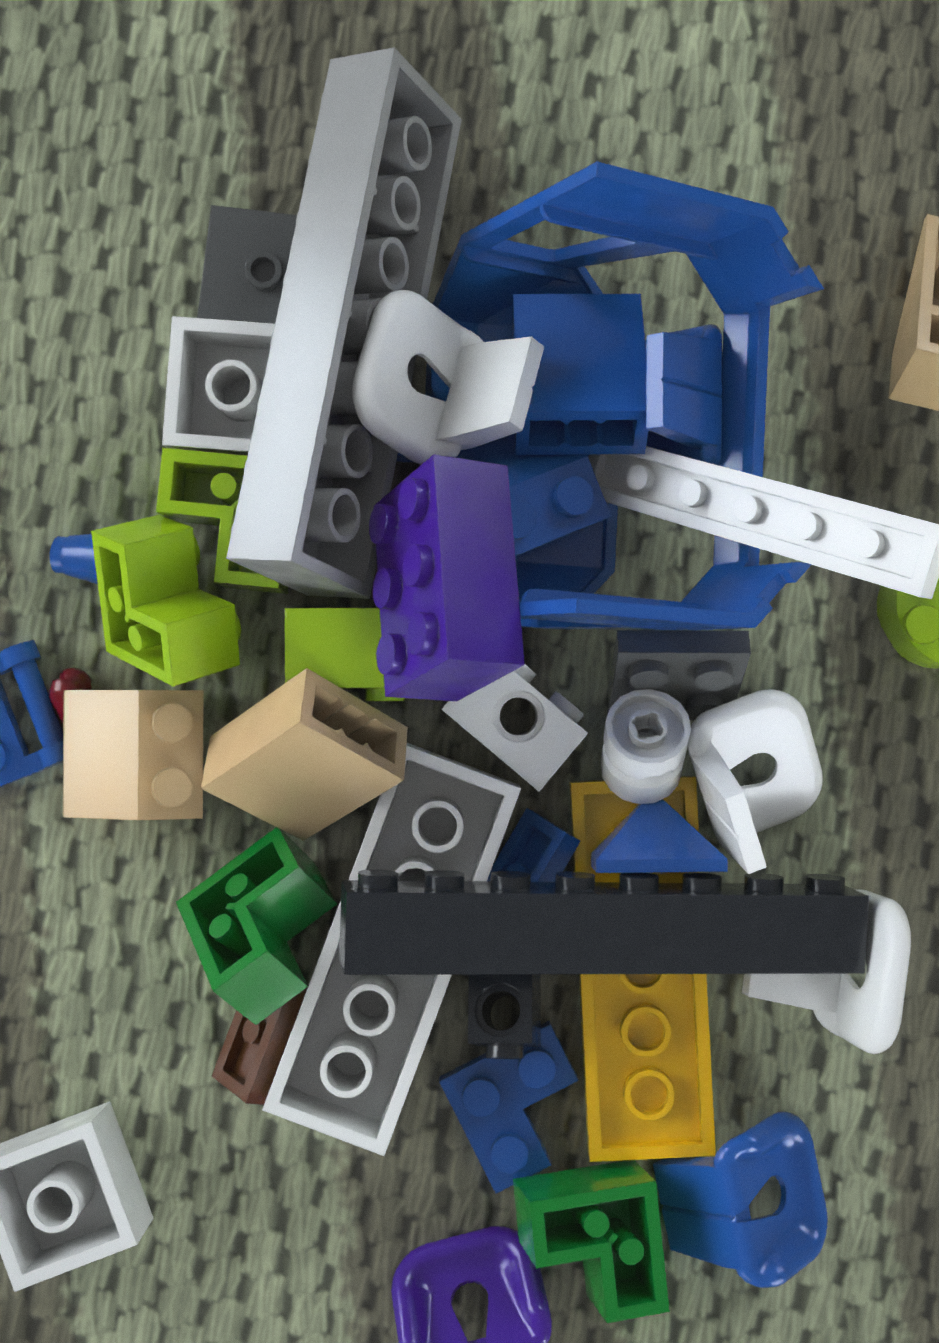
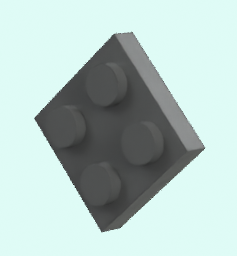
[607,630,751,721]

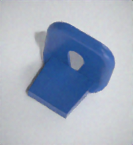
[645,324,722,465]
[653,1111,828,1288]

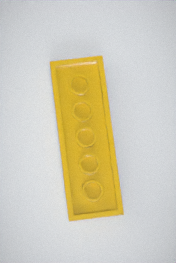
[569,776,716,1162]

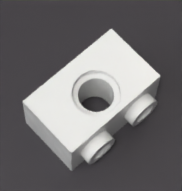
[441,664,588,791]

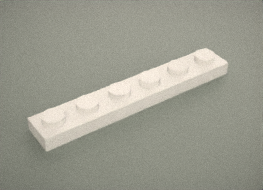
[589,446,939,599]

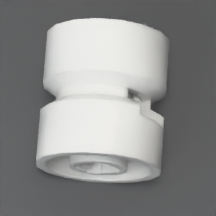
[601,689,691,804]

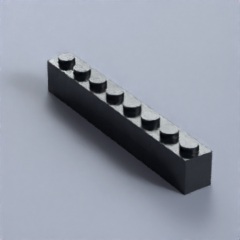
[339,870,869,975]

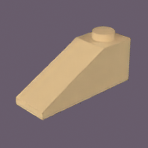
[888,214,939,411]

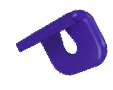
[391,1226,552,1343]

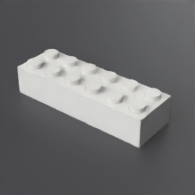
[262,743,521,1156]

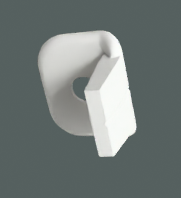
[352,290,544,465]
[688,689,823,874]
[742,889,911,1054]

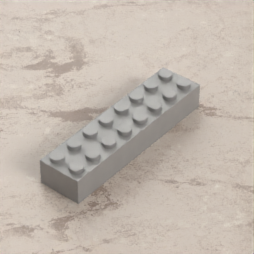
[226,47,462,599]

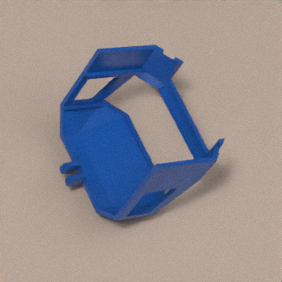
[396,161,824,630]

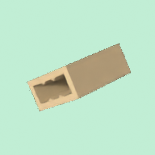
[201,668,408,841]

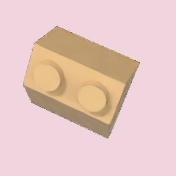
[63,690,204,820]

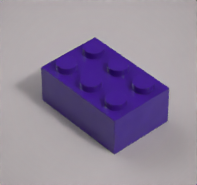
[369,454,525,701]

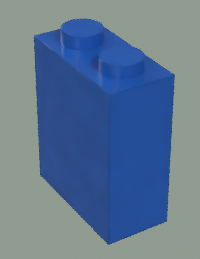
[511,294,649,455]

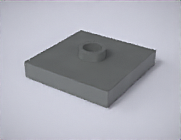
[197,205,297,324]

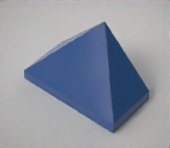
[591,799,728,873]

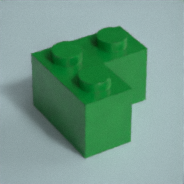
[176,827,337,1025]
[513,1160,670,1323]

